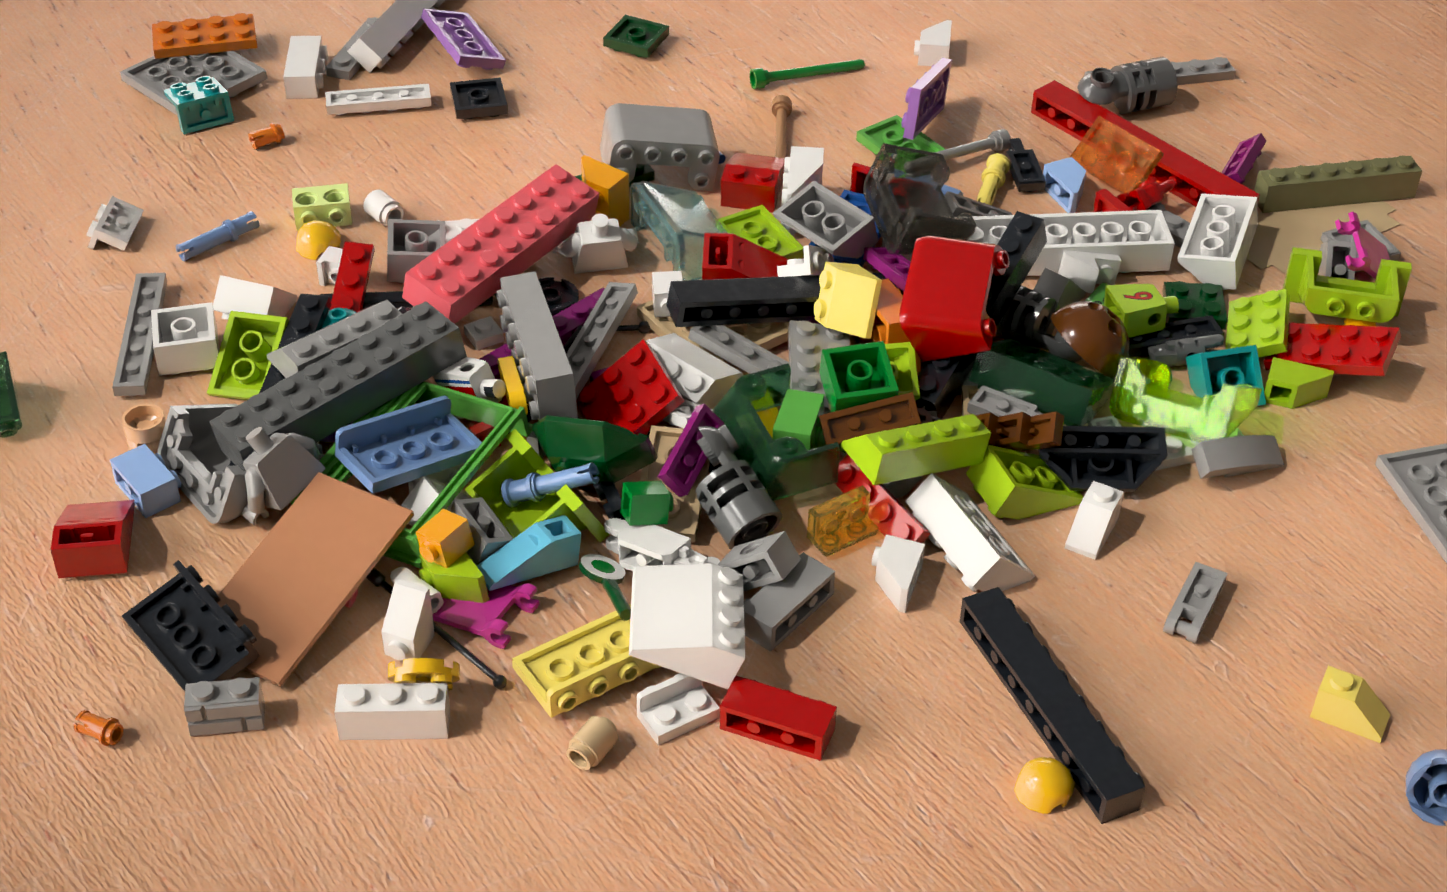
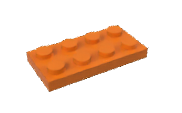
[152,13,258,59]

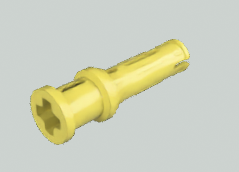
[976,153,1011,206]

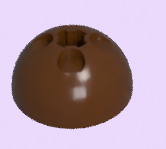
[1051,301,1130,379]

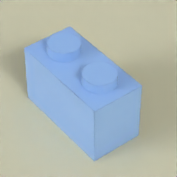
[110,444,181,518]

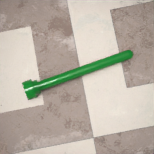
[749,59,865,89]

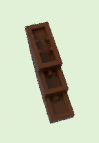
[975,411,1064,451]

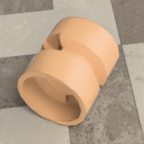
[122,403,166,454]

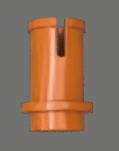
[248,123,285,149]
[74,710,124,746]

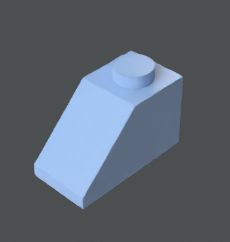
[1043,157,1086,213]

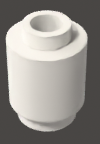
[363,190,404,226]

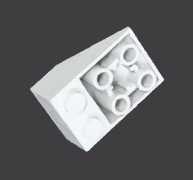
[781,146,824,236]

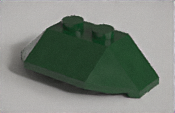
[532,415,658,483]

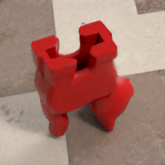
[1117,176,1176,211]

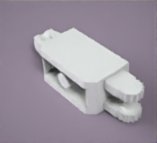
[604,518,708,571]

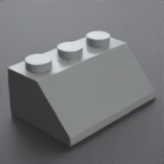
[773,181,878,259]

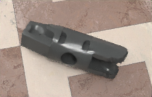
[1147,334,1224,367]

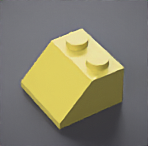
[814,262,882,339]

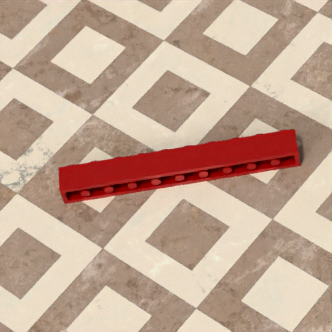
[1031,80,1260,207]

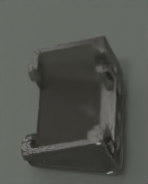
[863,143,977,256]

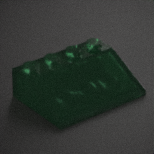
[969,338,1120,426]

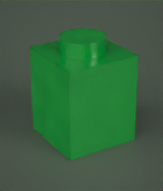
[620,481,674,526]

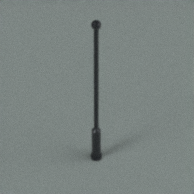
[366,567,507,689]

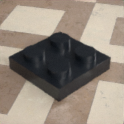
[450,77,508,119]

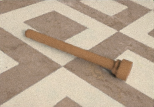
[771,95,792,158]

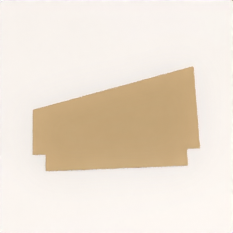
[1246,162,1400,275]

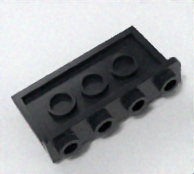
[122,560,260,692]

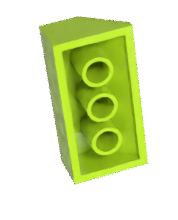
[841,414,991,485]

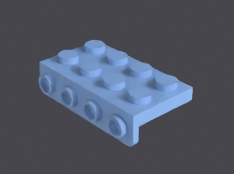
[335,395,482,494]

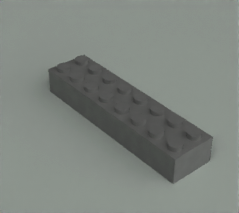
[209,301,467,471]

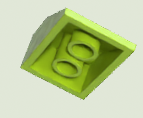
[207,311,289,400]
[966,445,1083,520]

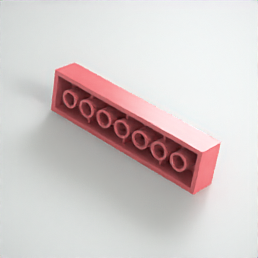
[402,164,600,324]

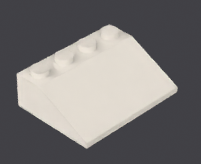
[629,563,745,689]

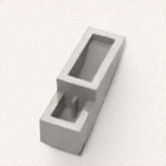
[1191,435,1284,479]

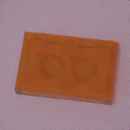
[1070,116,1164,193]

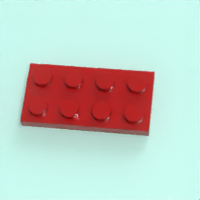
[1264,322,1401,376]

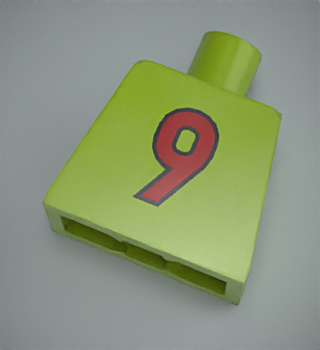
[1104,284,1179,337]

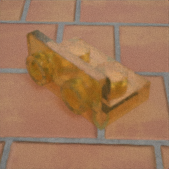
[807,485,878,557]

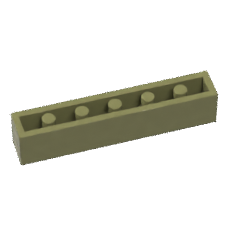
[1254,155,1422,213]

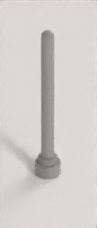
[903,129,1011,170]

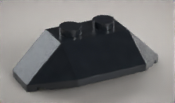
[1038,426,1168,492]

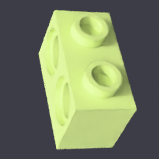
[292,183,352,231]

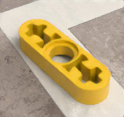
[497,356,528,415]

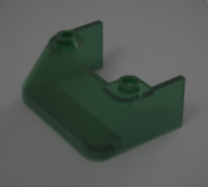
[712,363,840,501]

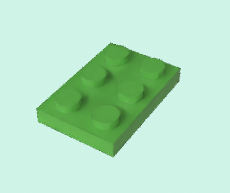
[856,115,945,174]

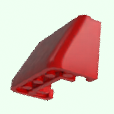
[899,236,1009,362]

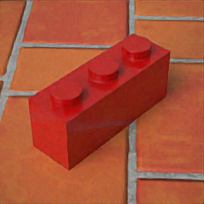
[720,675,837,761]

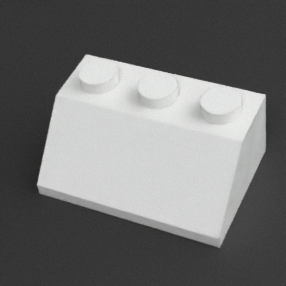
[646,333,744,411]

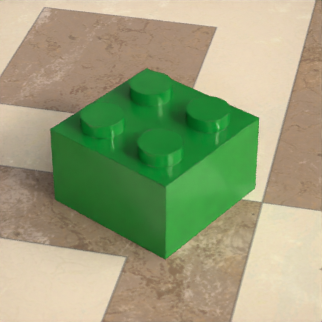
[819,341,899,412]

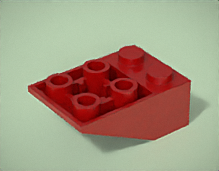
[702,233,789,280]
[50,500,135,578]

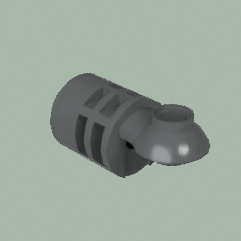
[1077,57,1178,114]
[996,285,1083,369]
[696,424,783,550]

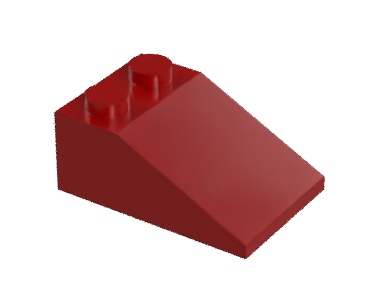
[721,152,785,213]

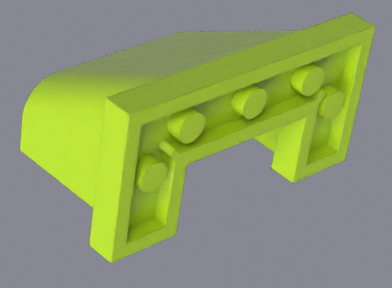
[1282,247,1412,323]
[465,429,610,543]

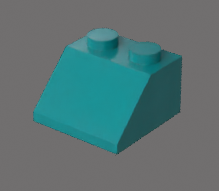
[1186,345,1266,414]

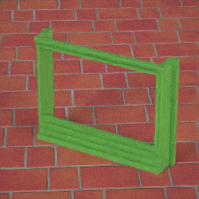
[291,381,533,569]

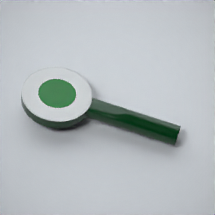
[579,554,631,621]

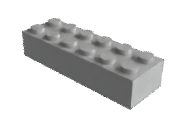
[496,271,578,422]

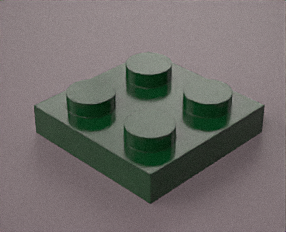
[603,15,669,58]
[1162,281,1228,330]

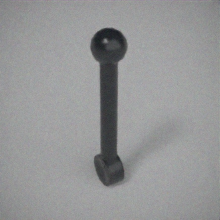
[616,321,650,334]

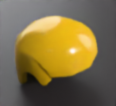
[296,220,341,260]
[1014,757,1075,814]

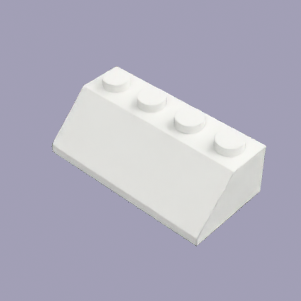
[1178,194,1258,290]
[905,473,1035,592]

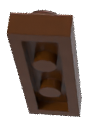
[819,392,921,448]

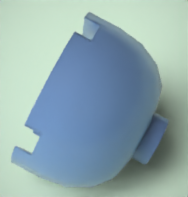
[1405,749,1447,826]

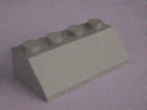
[267,300,402,378]

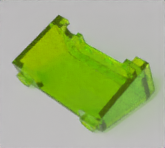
[1109,356,1262,442]

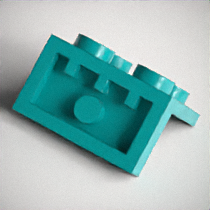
[164,76,235,134]

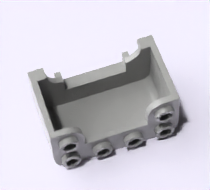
[600,103,720,191]

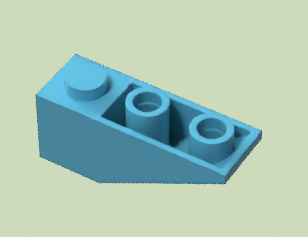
[477,515,582,591]

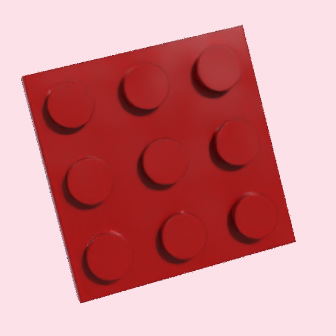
[576,339,685,435]

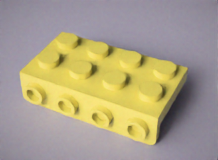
[512,604,662,718]

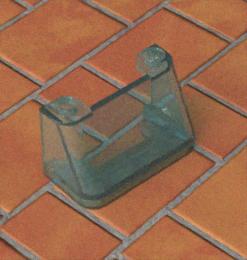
[630,181,727,281]

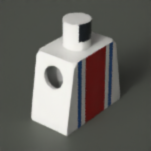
[433,357,506,419]

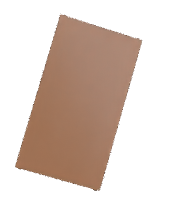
[217,472,414,687]

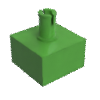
[773,389,847,483]

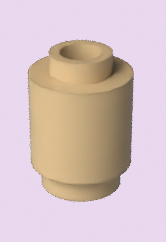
[566,716,618,770]

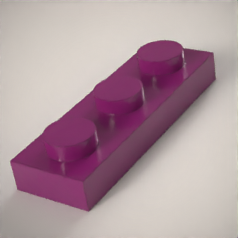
[1221,133,1266,184]
[657,403,725,497]

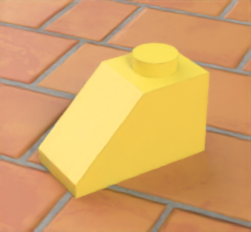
[1310,665,1390,743]

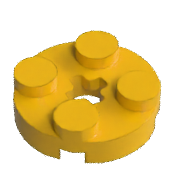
[388,658,460,691]

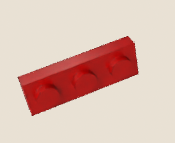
[330,241,375,312]

